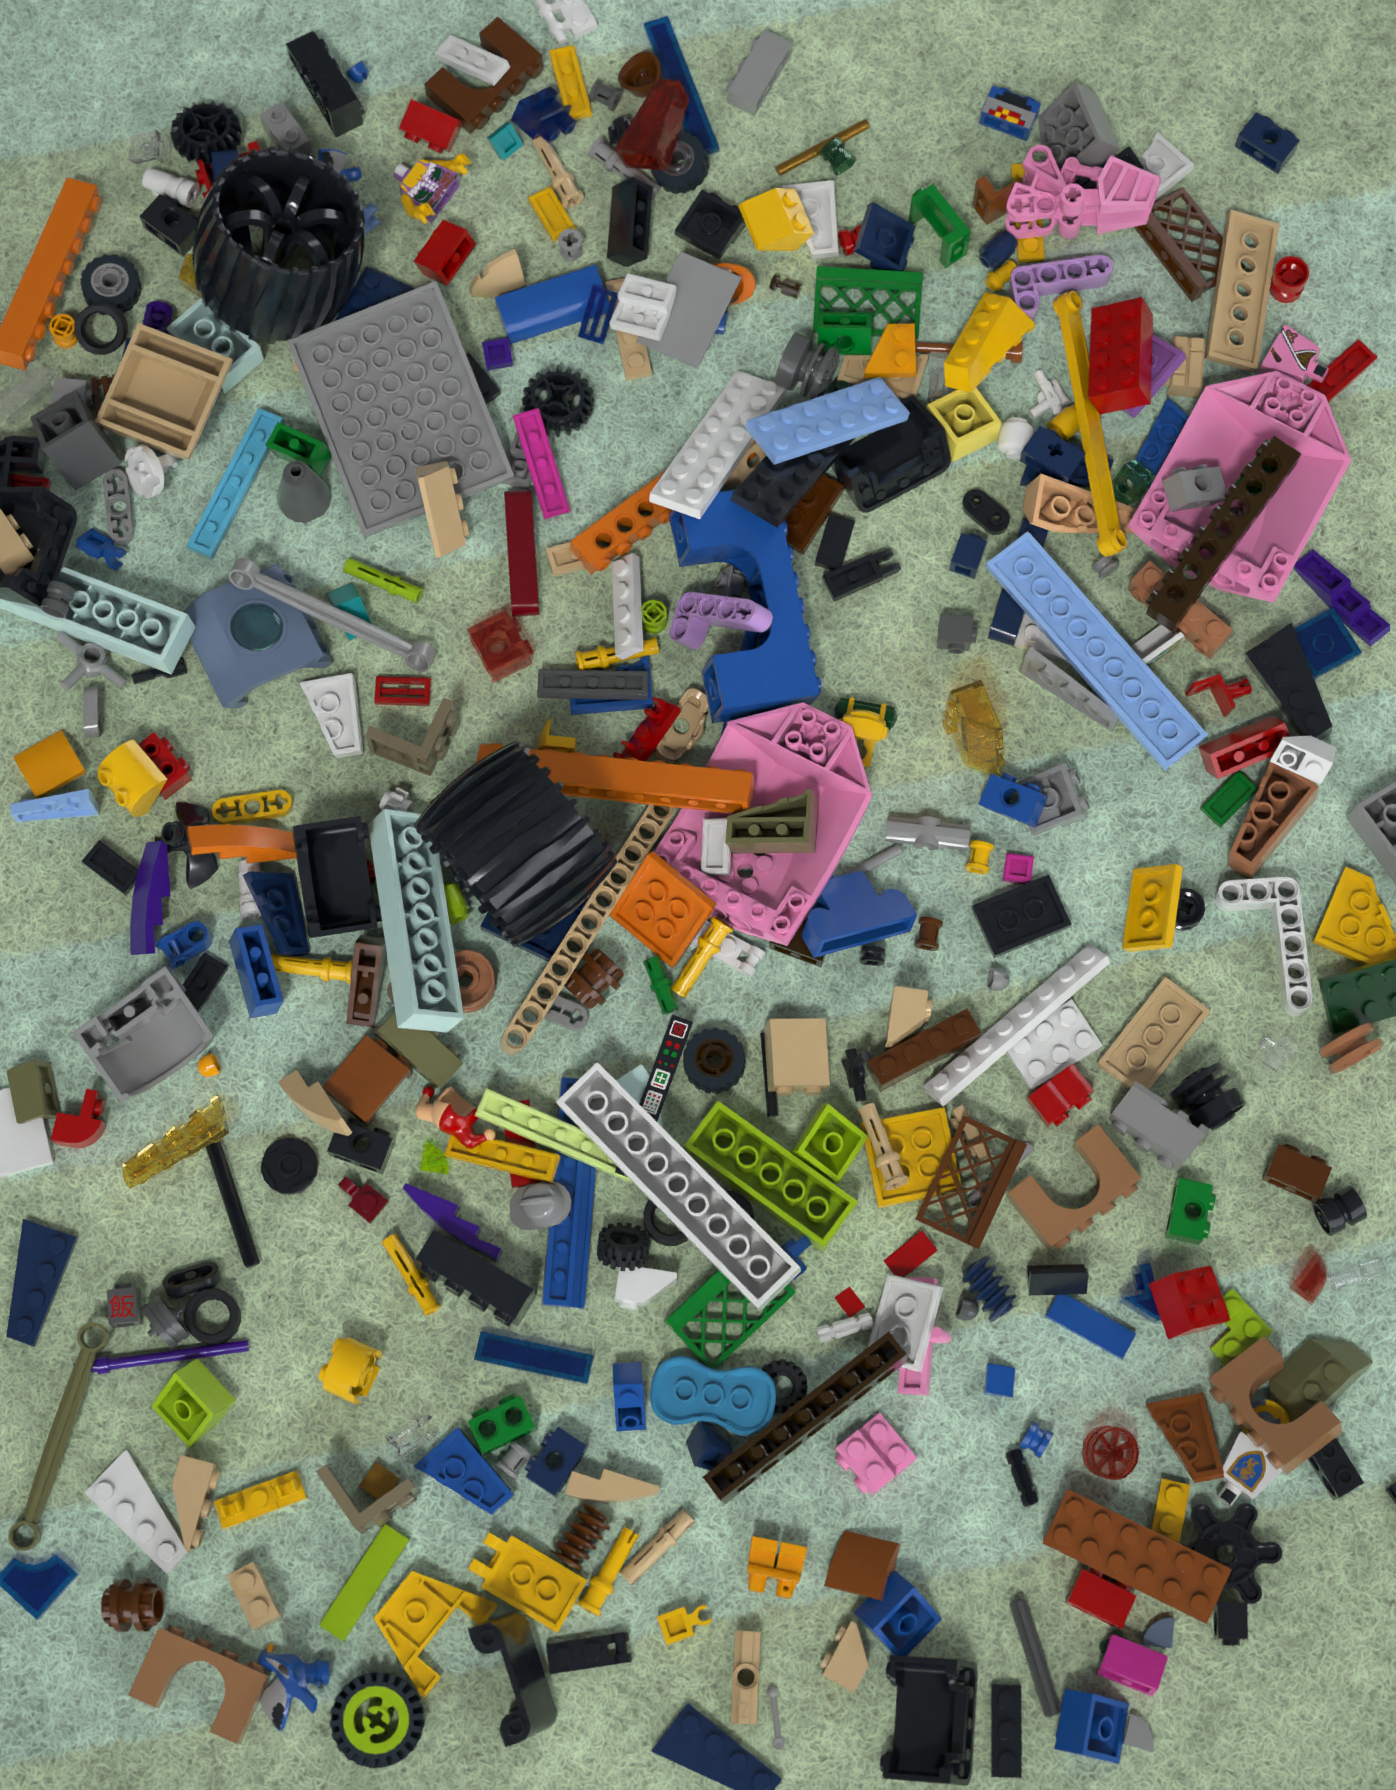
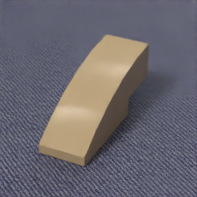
[278,1069,352,1136]
[565,1469,660,1503]

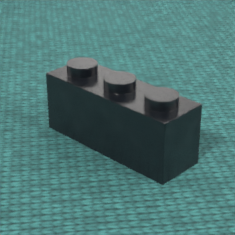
[607,177,653,267]

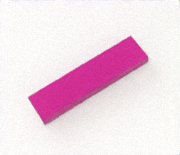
[512,408,570,520]

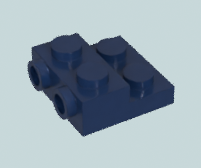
[854,202,916,271]

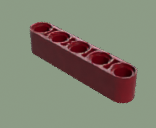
[504,490,540,617]

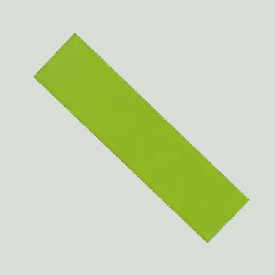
[319,1524,410,1642]

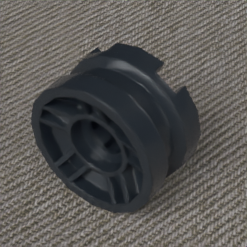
[1175,888,1205,931]

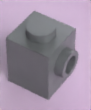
[937,614,977,654]

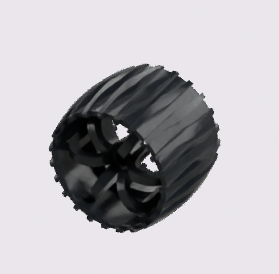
[192,146,365,344]
[414,741,617,947]

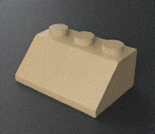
[416,461,470,558]

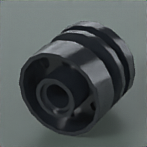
[1169,1062,1247,1131]

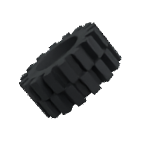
[597,1222,650,1271]
[761,1359,808,1414]

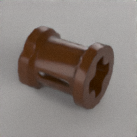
[914,917,943,951]

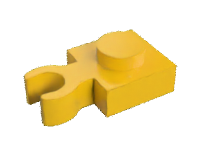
[657,1605,712,1646]

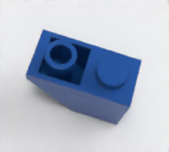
[612,1362,646,1431]

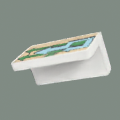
[1130,625,1184,668]

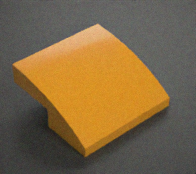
[13,730,86,799]

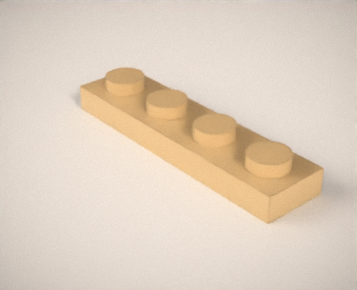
[605,278,652,381]

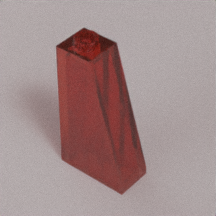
[614,79,689,170]

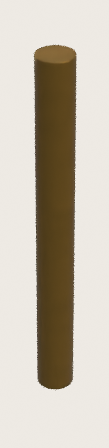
[775,119,870,176]

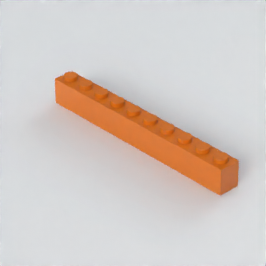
[476,743,755,814]

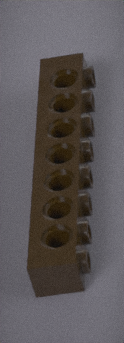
[1146,436,1302,632]
[703,1331,910,1504]

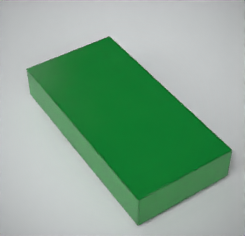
[1200,771,1259,828]

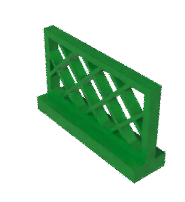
[812,266,923,339]
[663,1270,796,1369]

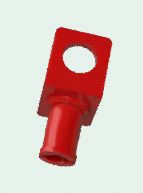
[1185,674,1252,717]

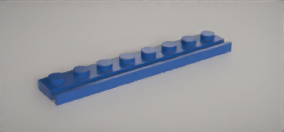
[541,1077,596,1309]

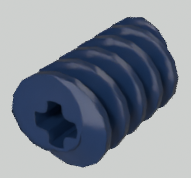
[961,1255,1019,1322]

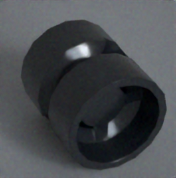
[1313,1185,1367,1236]

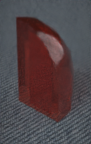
[1289,1252,1327,1305]

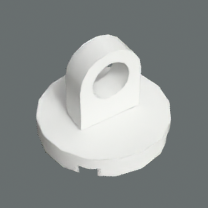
[124,444,178,499]

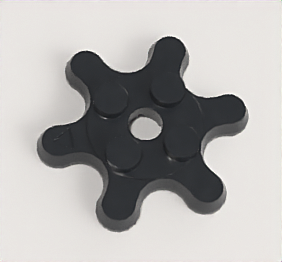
[1181,1503,1283,1604]

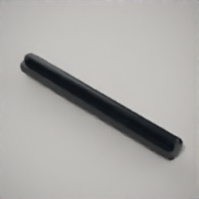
[203,1132,260,1268]

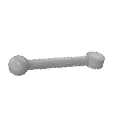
[767,1686,785,1750]

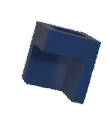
[686,1421,733,1471]

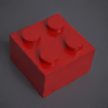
[1149,1265,1231,1340]

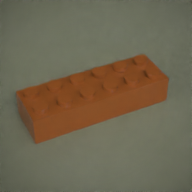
[1043,1489,1232,1624]

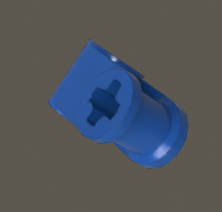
[156,921,213,970]

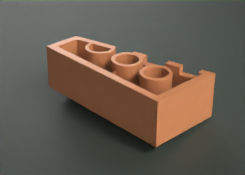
[1227,762,1319,879]

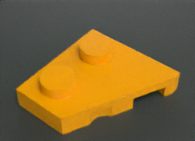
[864,324,916,378]

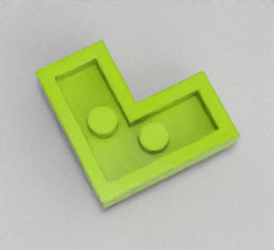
[1209,1289,1272,1366]

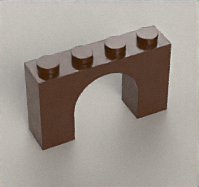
[424,16,543,135]

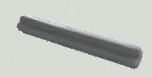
[1009,1598,1061,1717]

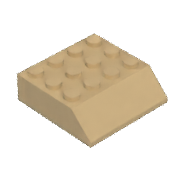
[95,323,233,460]

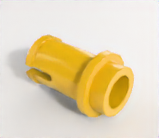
[985,260,1017,292]

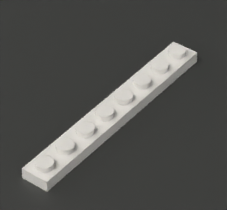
[923,944,1110,1106]

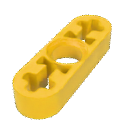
[212,790,293,825]

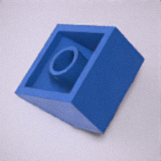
[854,1570,942,1656]
[1054,1689,1129,1764]

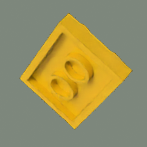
[1122,864,1183,952]

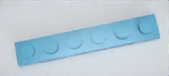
[187,408,284,559]

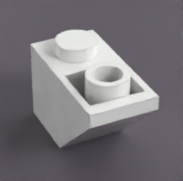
[1270,736,1336,785]

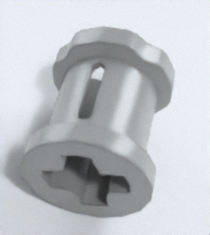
[558,229,583,261]
[495,1441,532,1480]

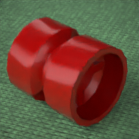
[1270,256,1309,303]

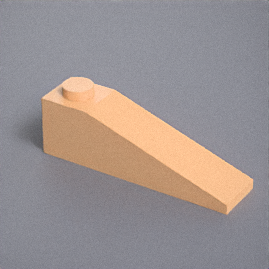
[1022,474,1137,534]

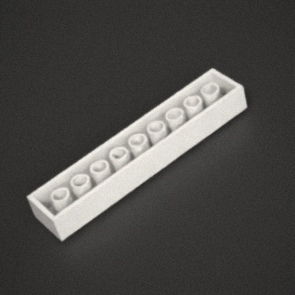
[556,1062,801,1311]

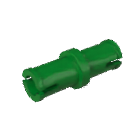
[643,956,679,1015]

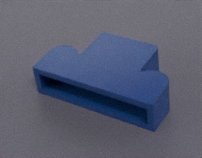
[802,871,917,958]

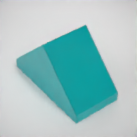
[327,582,372,641]

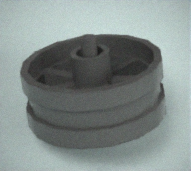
[141,1295,190,1349]

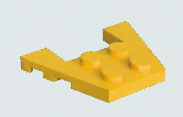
[373,1570,498,1698]

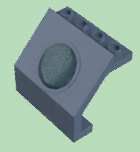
[182,564,334,708]

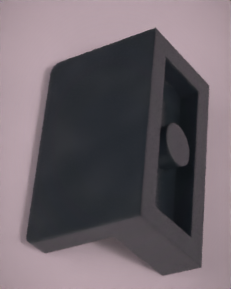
[1026,1264,1089,1296]

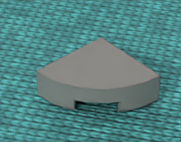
[1123,1714,1154,1752]

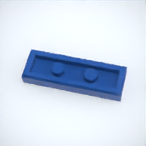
[1045,1295,1136,1360]

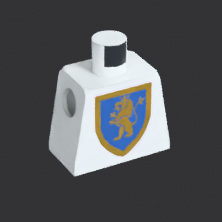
[1217,1432,1283,1507]

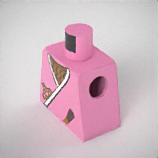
[1260,325,1329,384]

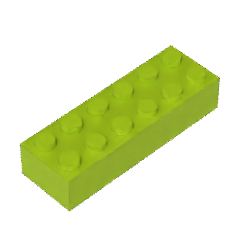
[684,1101,858,1253]

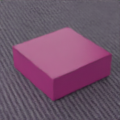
[1002,853,1034,884]

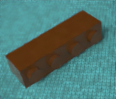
[866,1009,981,1092]

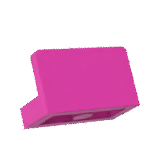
[1096,1635,1168,1697]

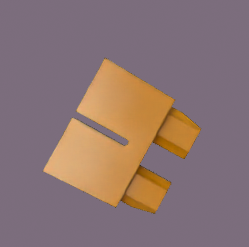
[747,1536,808,1599]

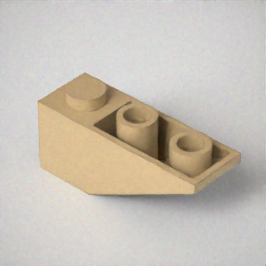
[172,1455,221,1553]

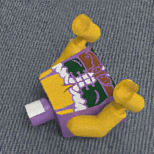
[393,153,472,224]

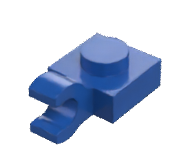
[75,528,127,570]

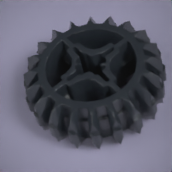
[170,100,242,166]
[522,365,594,438]

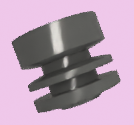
[775,332,839,399]

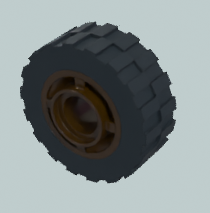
[683,1028,746,1094]

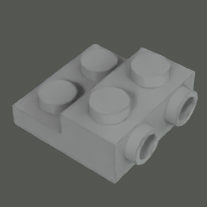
[1016,763,1090,836]

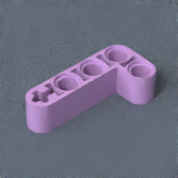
[1009,255,1113,321]
[669,592,773,650]

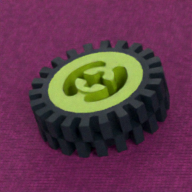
[329,1672,425,1768]

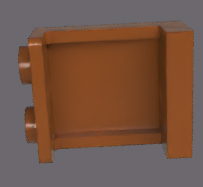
[322,1035,412,1127]

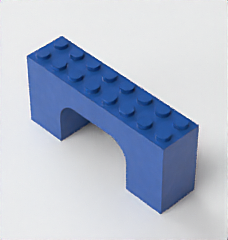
[669,490,822,724]

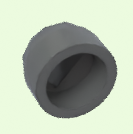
[956,1296,979,1321]

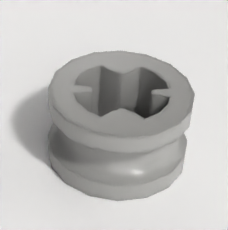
[1092,556,1120,580]

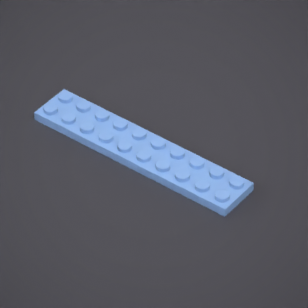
[985,531,1208,771]

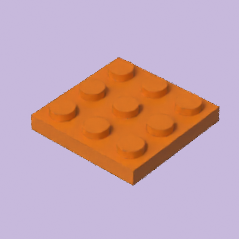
[609,851,717,968]

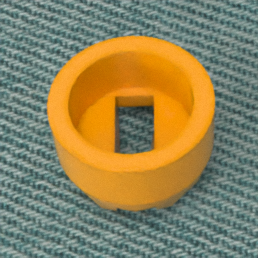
[197,1052,221,1077]

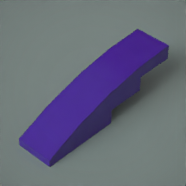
[1293,549,1390,647]
[130,841,171,955]
[403,1183,503,1263]

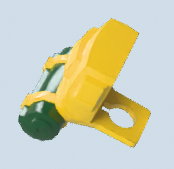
[834,697,897,767]

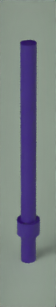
[73,1340,249,1375]

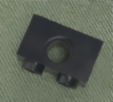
[140,194,198,257]
[327,1118,395,1175]

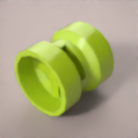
[642,600,667,634]

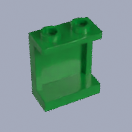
[908,184,971,269]

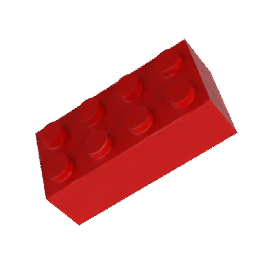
[1088,297,1153,415]

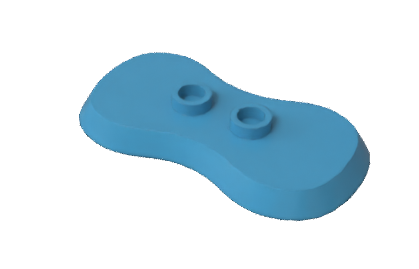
[650,1356,776,1436]

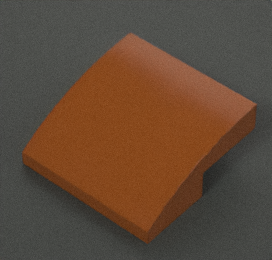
[824,1531,901,1601]

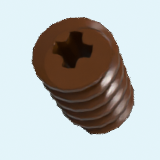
[549,1502,611,1570]

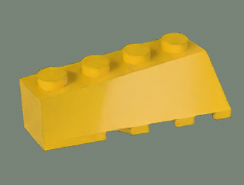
[944,292,1035,393]

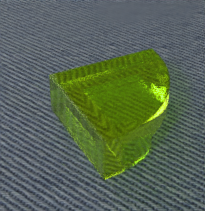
[420,1142,449,1175]

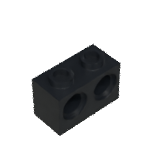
[1307,1438,1364,1501]

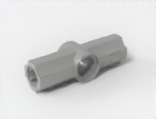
[885,816,971,851]

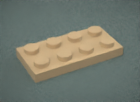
[1097,977,1210,1090]

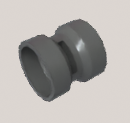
[40,581,76,618]

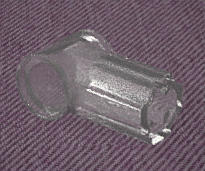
[927,351,952,403]

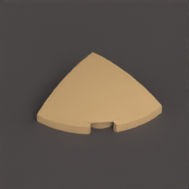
[469,249,526,297]

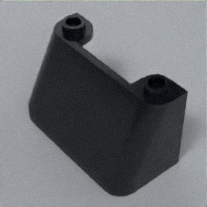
[831,394,951,513]
[0,487,77,606]
[292,816,382,938]
[467,1612,557,1748]
[880,1655,978,1786]

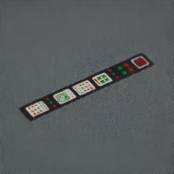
[615,1015,693,1177]

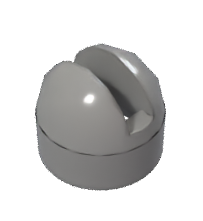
[987,968,1009,991]

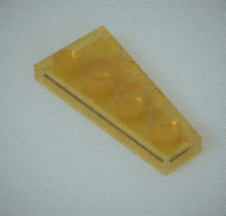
[122,1094,229,1189]

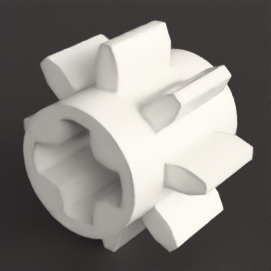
[379,787,413,812]

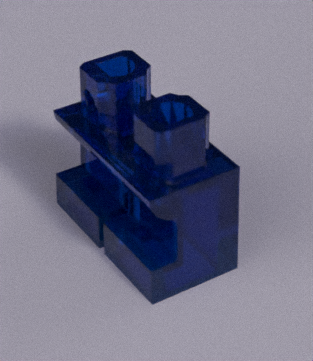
[511,86,577,143]

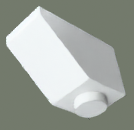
[615,1266,677,1310]

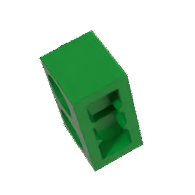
[468,1394,537,1455]

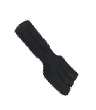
[131,657,187,685]

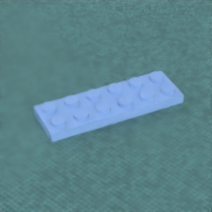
[745,377,910,465]

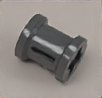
[589,79,623,111]

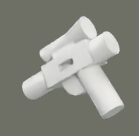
[1028,370,1071,419]

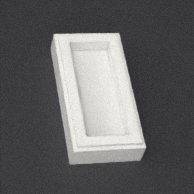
[701,818,731,875]

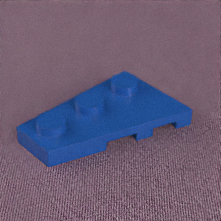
[1130,398,1189,489]
[570,655,653,715]
[413,1428,515,1515]

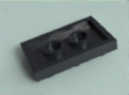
[971,875,1072,958]

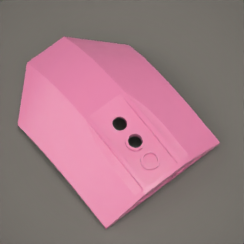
[1128,371,1351,603]
[654,702,872,946]

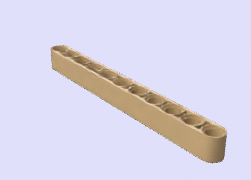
[500,805,674,1055]

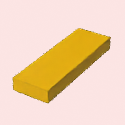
[549,45,592,122]

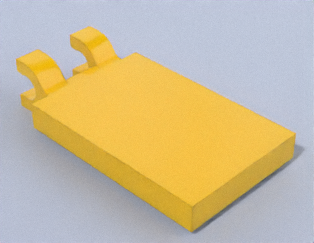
[468,1532,588,1633]

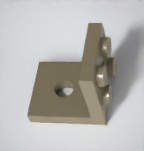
[365,698,460,777]
[316,1465,420,1534]

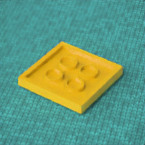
[860,1107,963,1208]

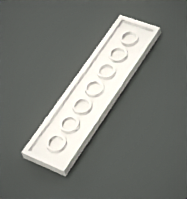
[649,371,786,519]

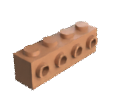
[1128,560,1233,660]

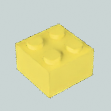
[926,387,1002,462]

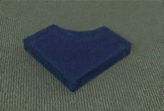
[0,1554,79,1620]

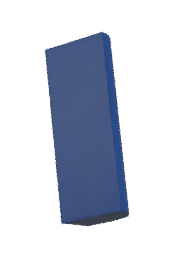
[495,265,610,345]

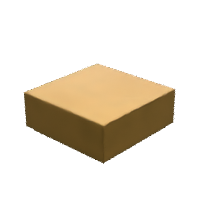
[359,1462,400,1500]

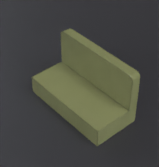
[7,1060,61,1124]

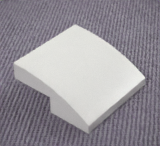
[609,273,677,341]

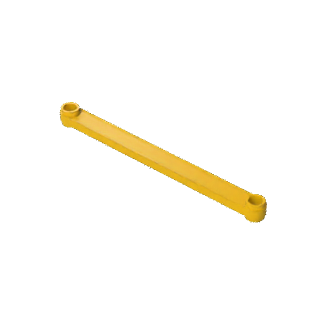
[1053,290,1127,557]

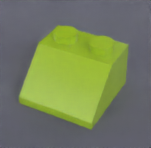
[151,1358,236,1448]

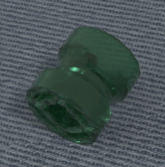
[820,138,856,175]

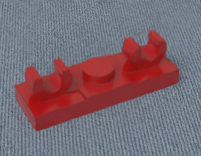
[613,697,681,761]

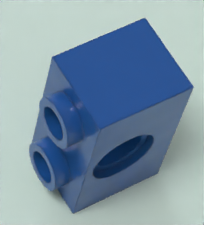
[978,772,1048,828]

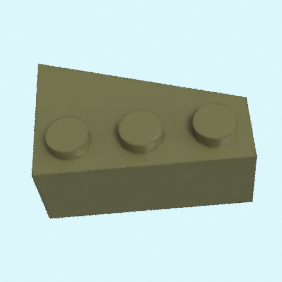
[725,789,818,854]
[370,1006,463,1089]

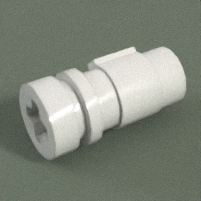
[142,167,200,208]
[238,860,264,920]

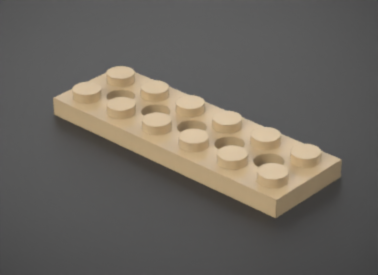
[1204,209,1279,373]

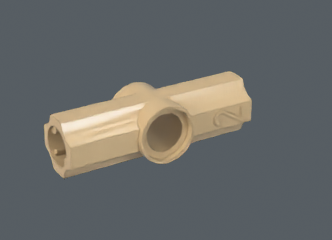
[731,1631,761,1724]

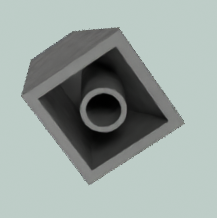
[30,390,121,491]

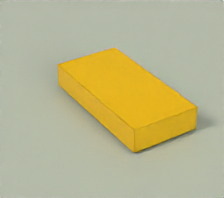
[528,186,576,242]

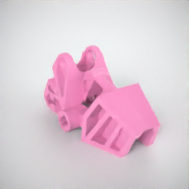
[1005,145,1161,239]

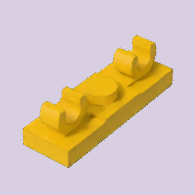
[213,1470,307,1530]

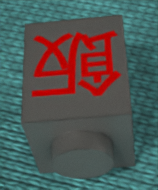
[107,1283,142,1328]

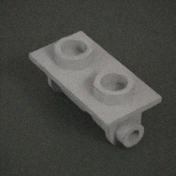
[715,565,745,598]

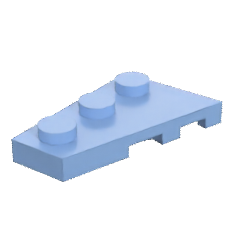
[11,789,99,822]

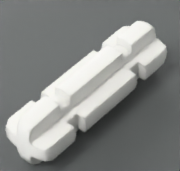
[817,1313,873,1343]

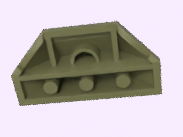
[1269,1339,1373,1422]

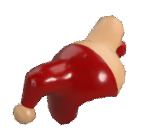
[415,1086,496,1149]

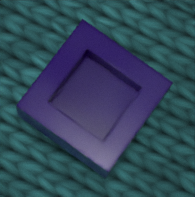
[482,338,513,371]

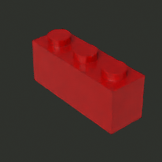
[1198,715,1290,779]

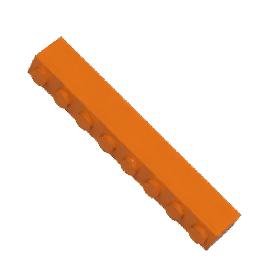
[0,177,102,371]

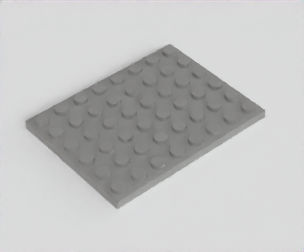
[287,281,515,538]

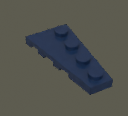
[6,1219,78,1347]
[651,1703,782,1790]

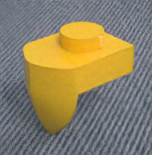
[537,718,577,753]

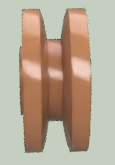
[454,950,496,1013]
[1319,1022,1384,1074]

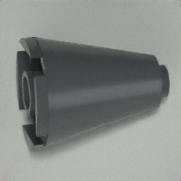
[277,461,331,523]

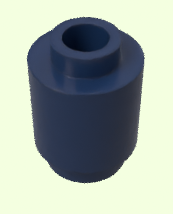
[979,230,1018,269]

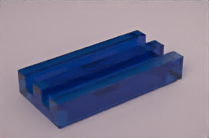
[577,285,618,345]

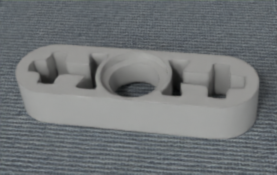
[103,469,134,546]

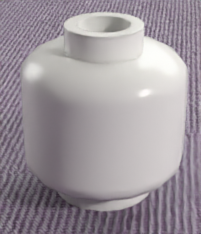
[998,417,1034,460]

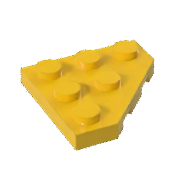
[1312,867,1396,965]

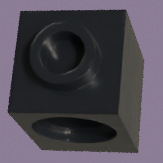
[1213,1602,1248,1646]

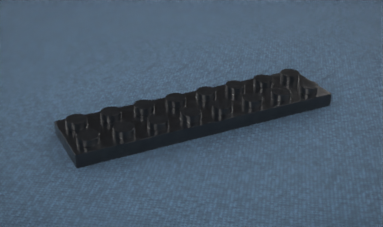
[730,377,855,528]

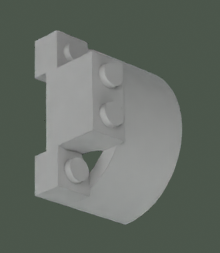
[72,966,214,1102]

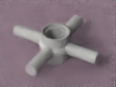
[56,631,127,691]

